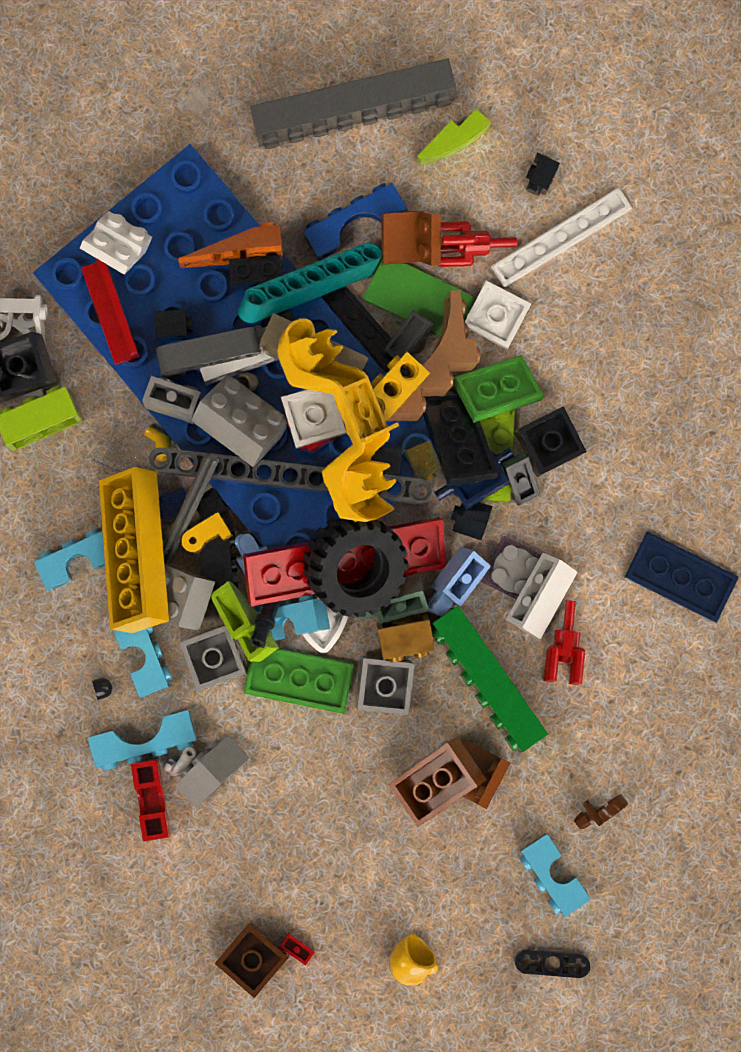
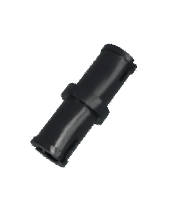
[249,601,281,648]

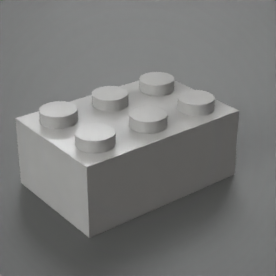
[191,374,289,467]

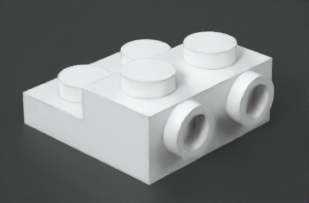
[80,211,152,274]

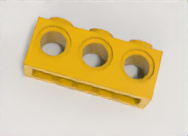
[371,352,430,421]

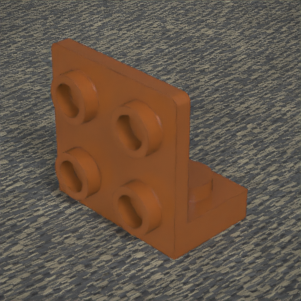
[381,210,441,266]
[462,739,510,809]

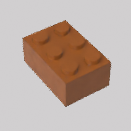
[388,737,487,828]

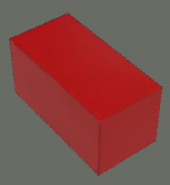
[279,933,315,966]

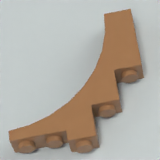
[383,290,481,422]

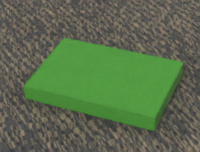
[453,355,544,422]

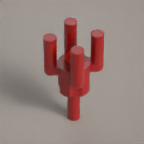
[438,221,517,267]
[543,600,585,685]

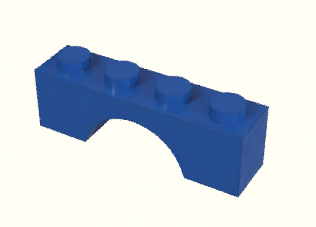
[303,183,407,261]

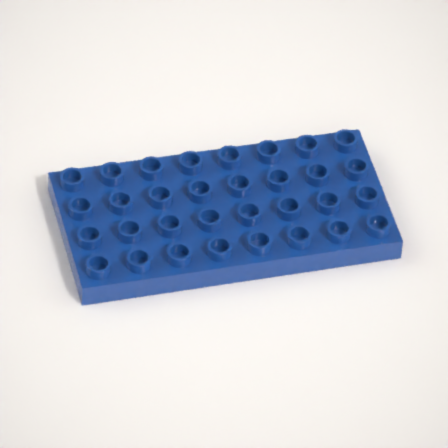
[33,144,440,549]

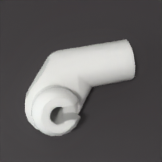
[164,747,196,776]

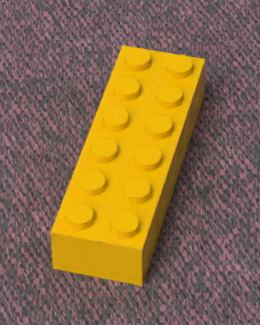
[99,467,169,633]

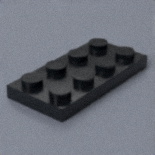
[422,390,499,486]

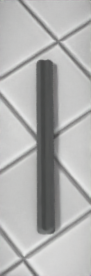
[163,453,219,565]

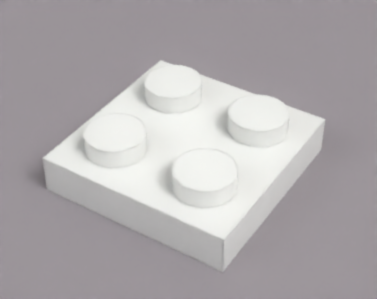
[464,281,531,350]
[281,389,346,448]

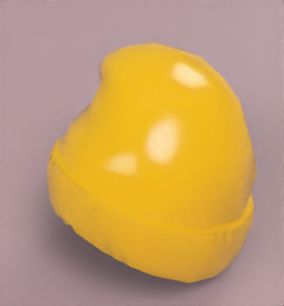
[389,933,438,986]

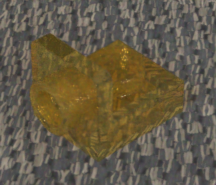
[404,440,442,481]

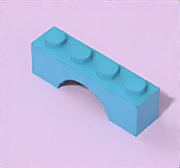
[88,710,197,771]

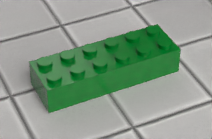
[431,606,548,752]

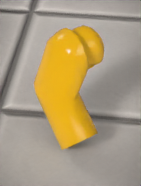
[144,425,172,462]

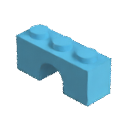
[34,528,105,592]
[254,595,330,641]
[113,627,172,698]
[519,833,591,917]

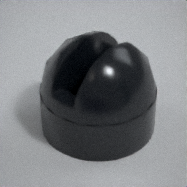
[92,678,112,700]

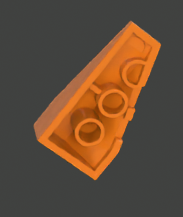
[178,222,283,269]

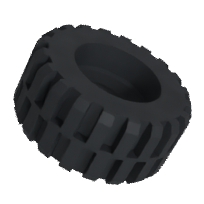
[303,517,408,617]

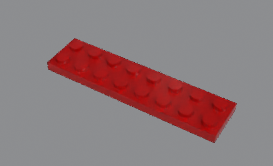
[243,517,446,606]

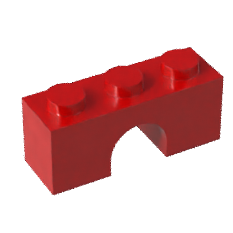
[131,760,171,842]

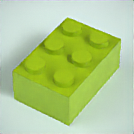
[0,385,83,451]

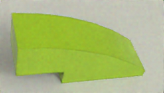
[417,109,491,165]
[211,581,279,662]

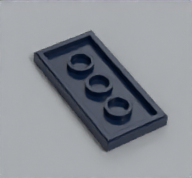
[624,532,739,623]

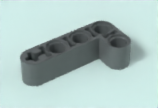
[156,327,261,379]

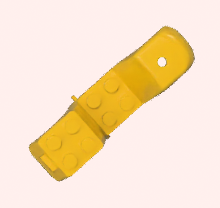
[277,318,399,522]

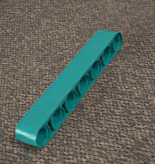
[238,243,382,323]

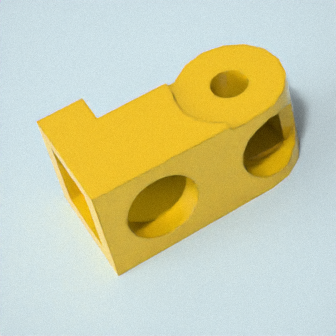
[181,512,233,553]

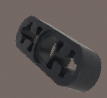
[514,949,590,978]

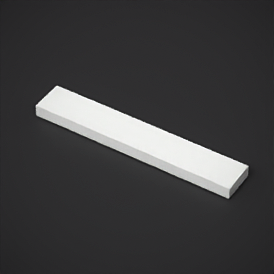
[490,187,632,288]

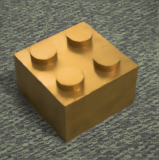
[376,613,435,663]

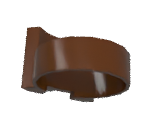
[574,794,628,829]

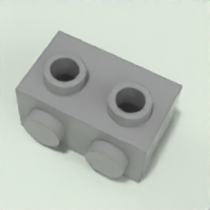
[142,376,202,424]

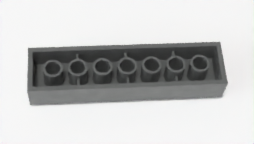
[250,58,456,149]

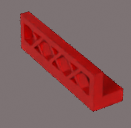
[81,258,140,365]

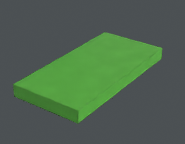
[363,260,476,337]
[244,648,354,714]

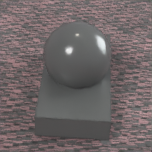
[383,310,434,358]

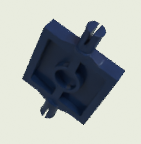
[434,447,514,510]

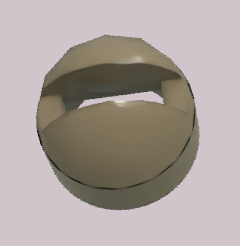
[236,372,259,392]

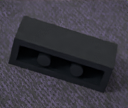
[199,525,239,605]

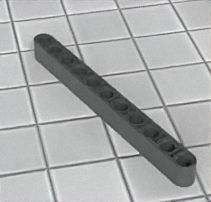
[149,448,432,504]

